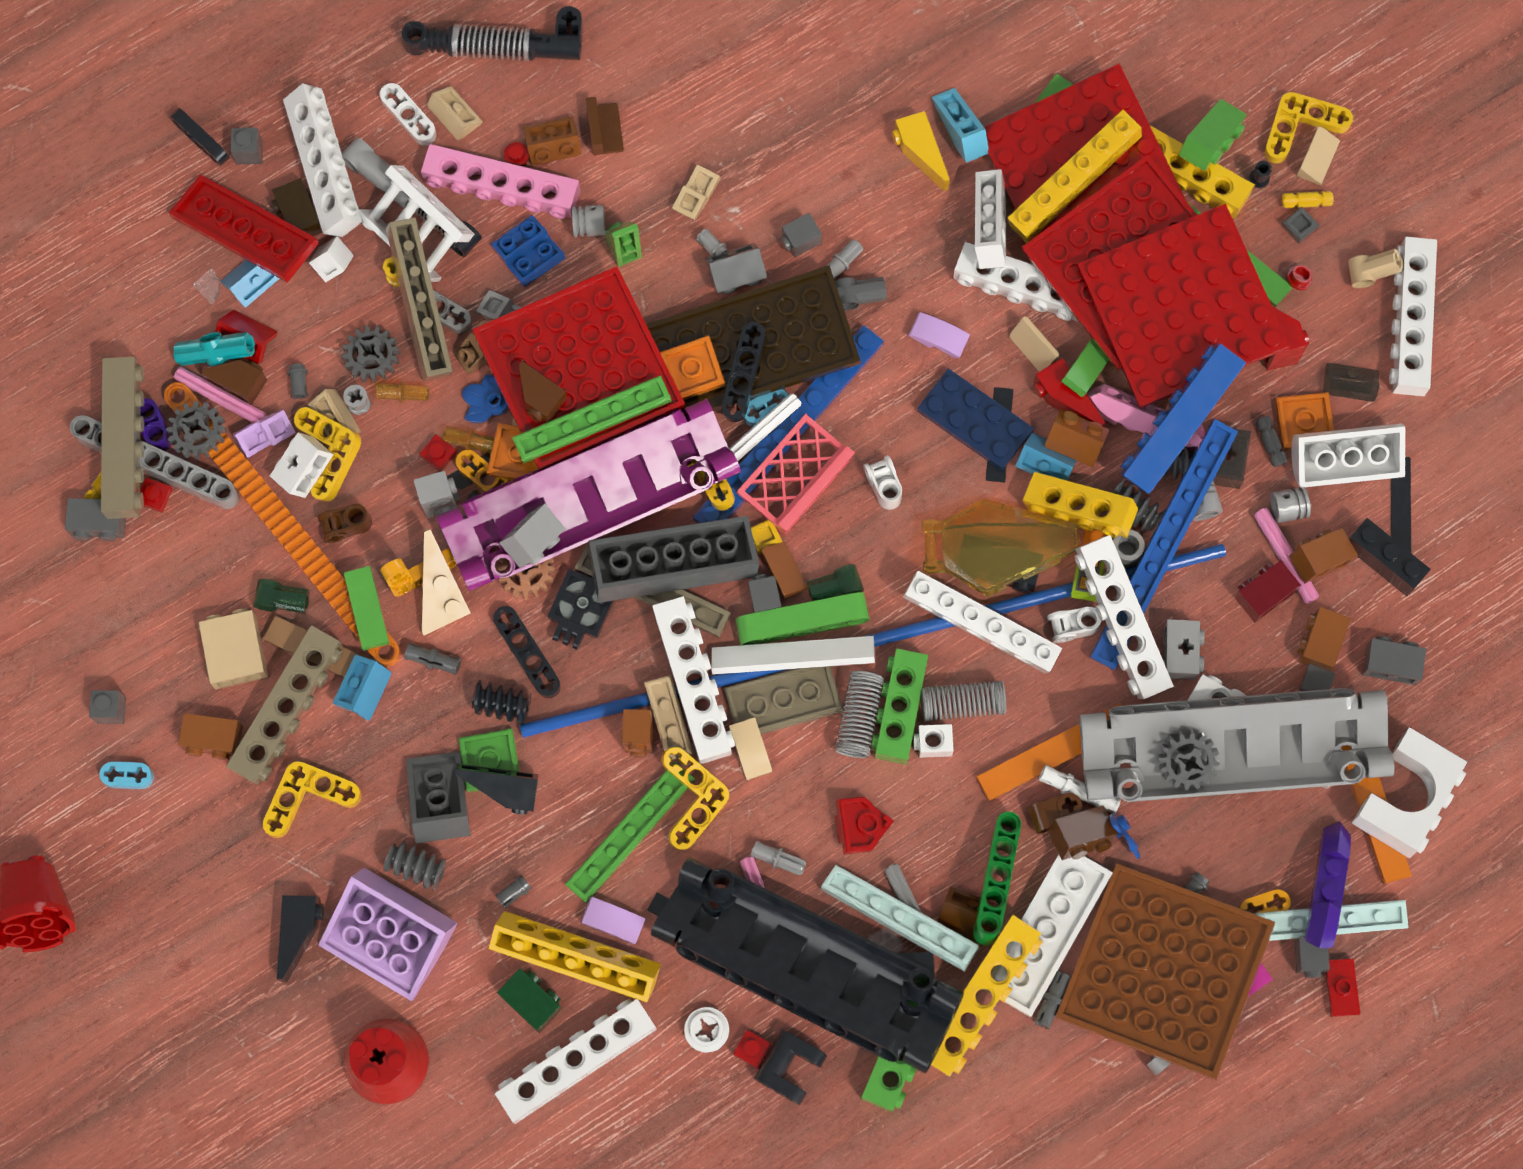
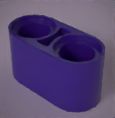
[140,398,172,451]

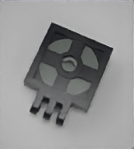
[547,569,614,650]

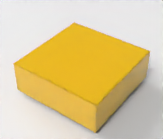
[751,520,782,555]

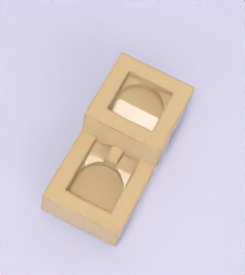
[672,165,721,220]
[729,717,773,781]

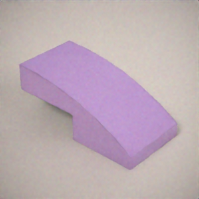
[908,312,970,359]
[232,410,296,458]
[580,897,646,944]

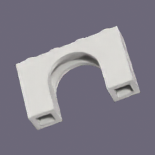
[1352,727,1467,858]

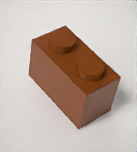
[1044,409,1109,467]
[1289,528,1358,584]
[1297,607,1351,671]
[622,709,653,757]
[178,713,243,760]

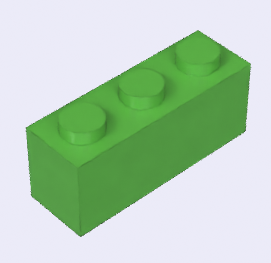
[1179,99,1247,171]

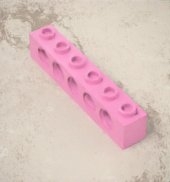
[421,144,581,219]

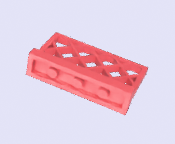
[737,414,855,536]

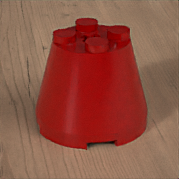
[0,855,76,953]
[344,1019,429,1105]

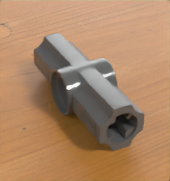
[835,277,887,311]

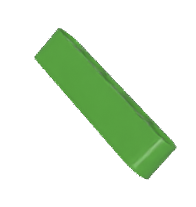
[735,592,870,645]

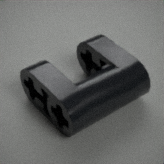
[754,1029,827,1105]

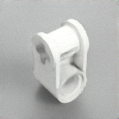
[863,455,902,510]
[1047,607,1101,643]

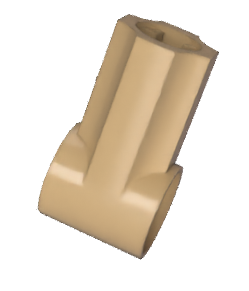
[1348,249,1403,288]

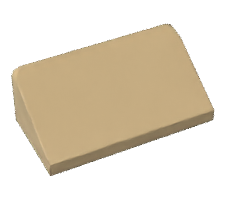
[427,86,483,141]
[1297,126,1340,186]
[1009,316,1059,372]
[308,389,361,442]

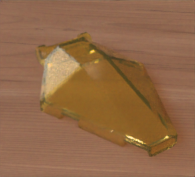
[922,499,1080,597]

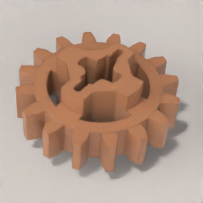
[497,558,556,600]

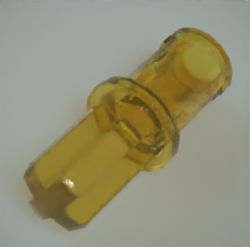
[375,382,429,403]
[443,427,495,454]

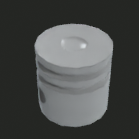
[572,205,606,237]
[1193,481,1223,521]
[1270,486,1311,523]
[1113,530,1145,569]

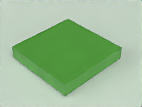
[458,729,520,793]

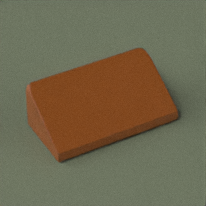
[761,542,808,600]

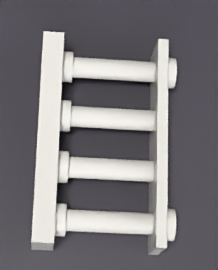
[359,165,474,282]

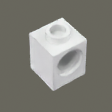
[913,724,953,758]

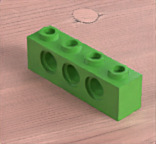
[871,648,928,765]
[861,999,918,1113]

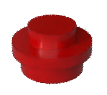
[504,142,530,166]
[1286,265,1312,290]

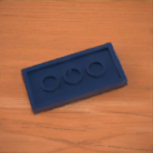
[917,368,1034,471]

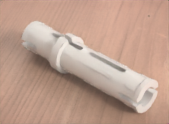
[1039,765,1121,814]

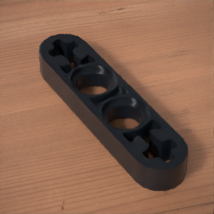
[722,322,766,422]
[493,606,561,698]

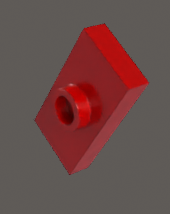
[1325,958,1361,1017]

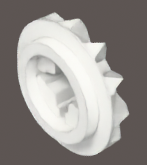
[684,1007,729,1053]

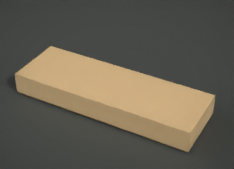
[645,675,693,760]

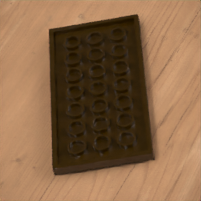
[646,265,861,419]

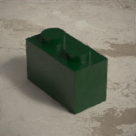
[497,968,562,1034]

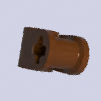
[317,503,372,543]
[1027,793,1082,834]

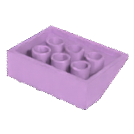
[319,867,458,1001]

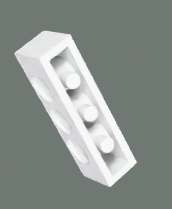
[975,169,1006,269]

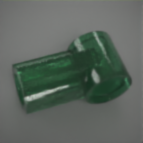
[807,564,864,601]
[253,579,310,614]

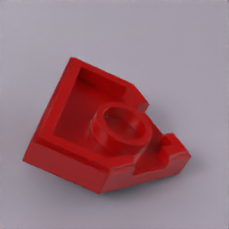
[835,796,894,855]

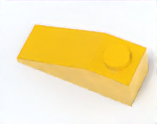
[892,111,950,191]

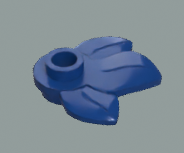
[462,375,509,423]
[1109,812,1140,859]

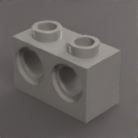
[414,470,460,518]

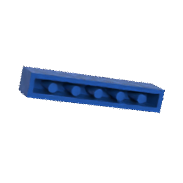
[1120,343,1246,494]

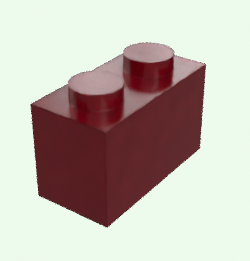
[1235,560,1301,623]

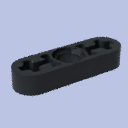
[169,108,230,167]

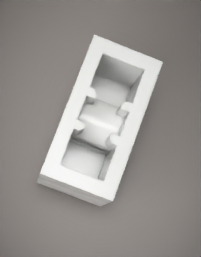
[270,432,334,498]

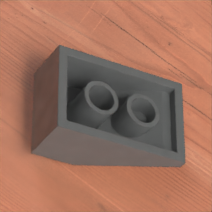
[406,751,471,844]

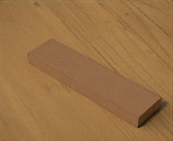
[263,616,366,678]

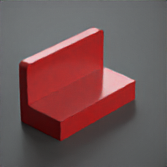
[215,310,277,364]

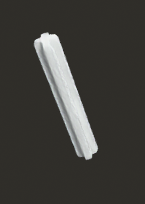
[729,393,801,461]

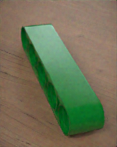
[973,811,1021,945]

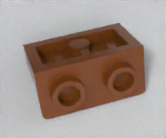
[523,116,582,166]

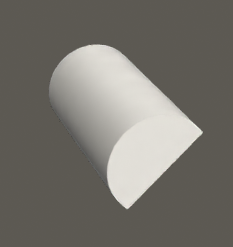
[1291,423,1405,488]

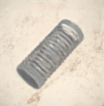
[835,671,884,758]
[921,680,1006,722]

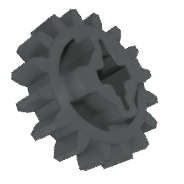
[342,326,400,383]
[166,401,227,460]
[1158,729,1220,791]

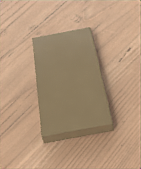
[724,666,843,735]

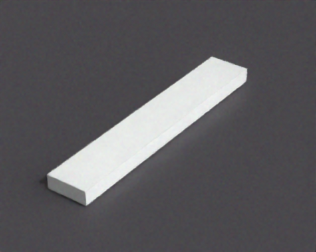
[711,636,875,674]

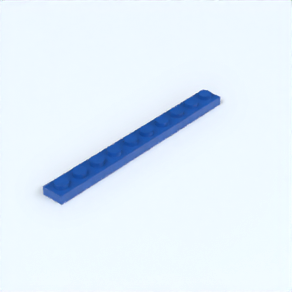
[693,325,884,523]
[1089,419,1238,670]

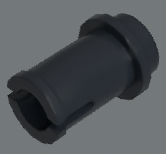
[1249,161,1272,188]

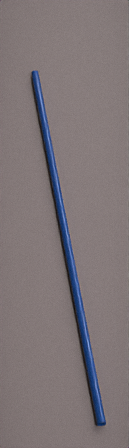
[520,544,1226,738]

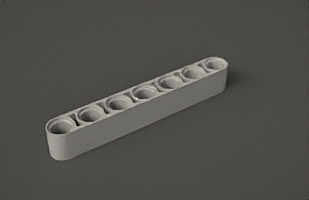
[70,415,239,509]

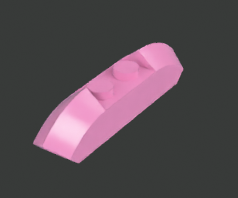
[1086,384,1206,452]

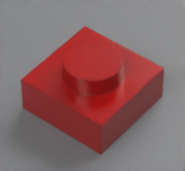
[419,434,457,472]
[140,478,173,513]
[733,1030,771,1069]

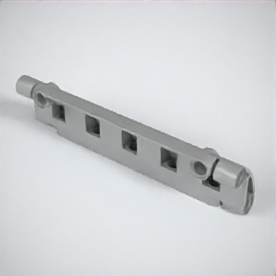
[1079,688,1394,802]

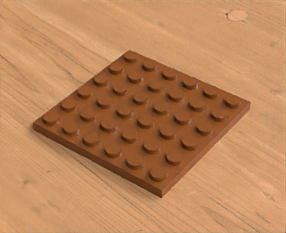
[1056,863,1275,1081]

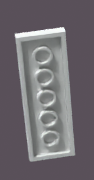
[982,854,1113,1018]

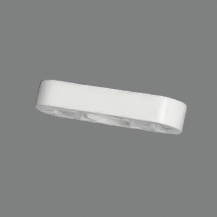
[380,83,436,146]

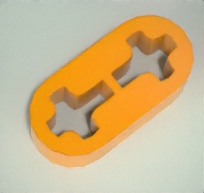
[1239,889,1291,913]

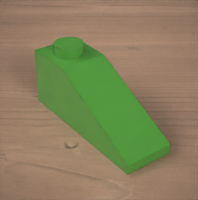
[605,221,642,267]

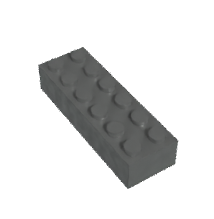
[589,516,759,603]

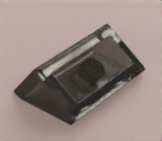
[1323,363,1379,402]

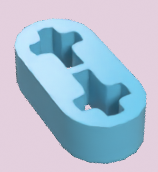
[744,389,788,427]
[99,762,154,789]

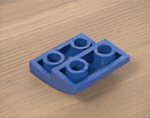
[491,215,566,288]

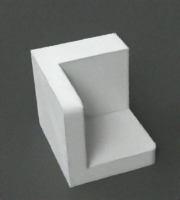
[309,236,353,282]

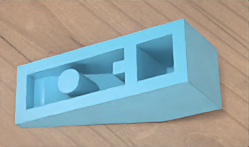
[932,88,989,163]

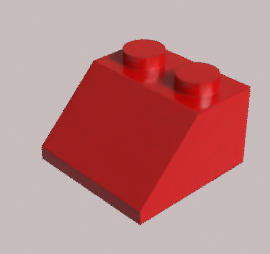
[1264,306,1309,371]

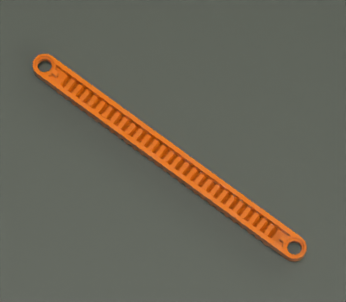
[164,382,401,667]

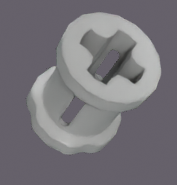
[343,384,371,415]

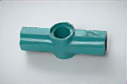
[173,332,255,366]

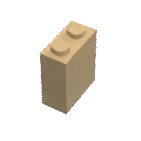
[199,609,269,690]

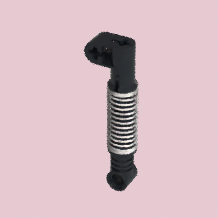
[401,6,583,61]

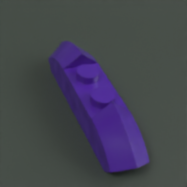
[1305,821,1351,948]

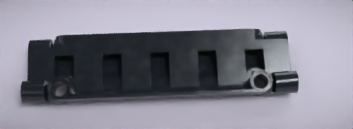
[651,857,964,1074]

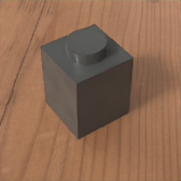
[231,128,263,165]
[780,213,822,258]
[748,574,781,613]
[89,690,126,724]
[1294,937,1330,978]

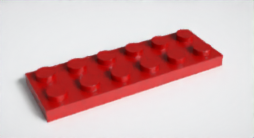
[169,174,319,283]

